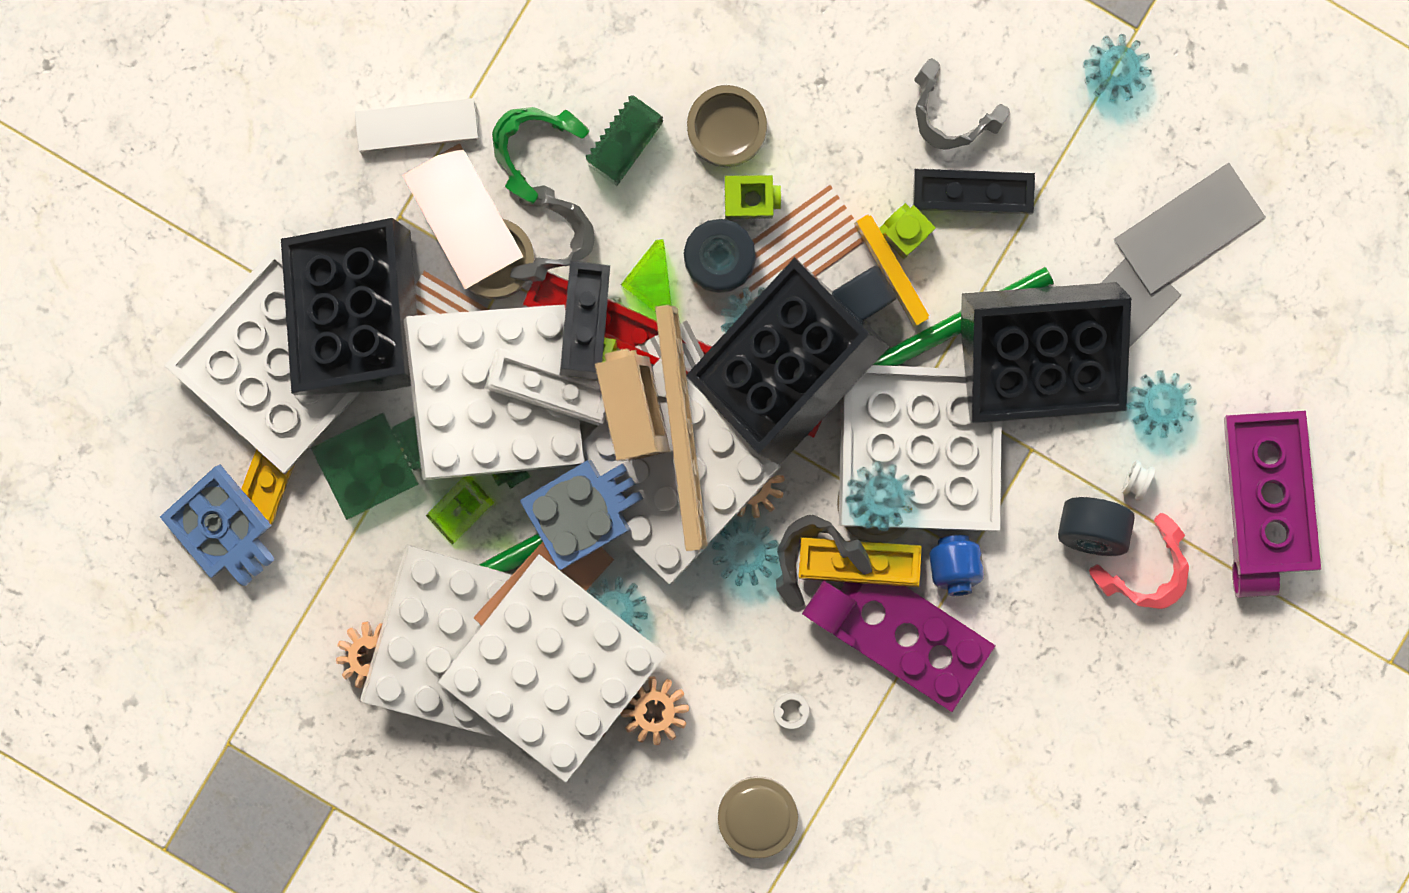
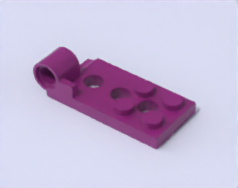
[1223,411,1321,598]
[802,580,996,712]

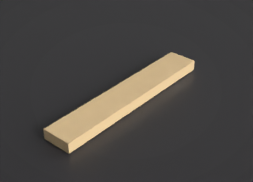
[655,305,708,551]

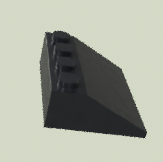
[281,218,417,395]
[686,257,889,465]
[961,282,1132,423]

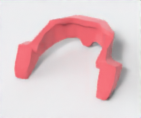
[1089,513,1189,609]

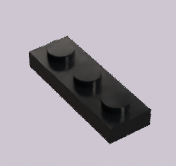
[913,169,1035,214]
[559,261,610,380]

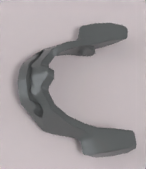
[914,58,1010,150]
[510,185,594,282]
[776,515,872,609]

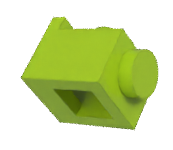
[724,175,781,220]
[879,203,936,259]

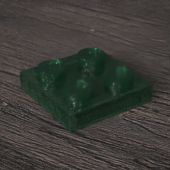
[311,413,420,520]

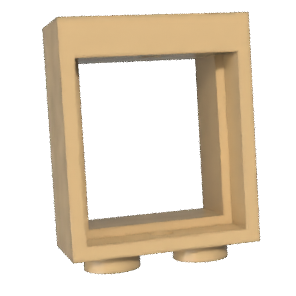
[595,349,671,461]

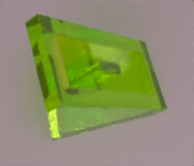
[620,239,672,314]
[425,476,498,545]

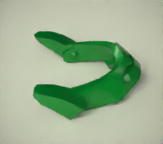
[492,107,590,204]

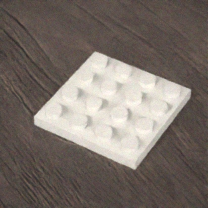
[164,248,361,474]
[403,305,584,480]
[554,358,781,585]
[839,365,1002,531]
[360,545,513,742]
[438,554,666,783]

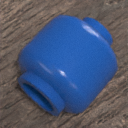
[929,535,984,596]

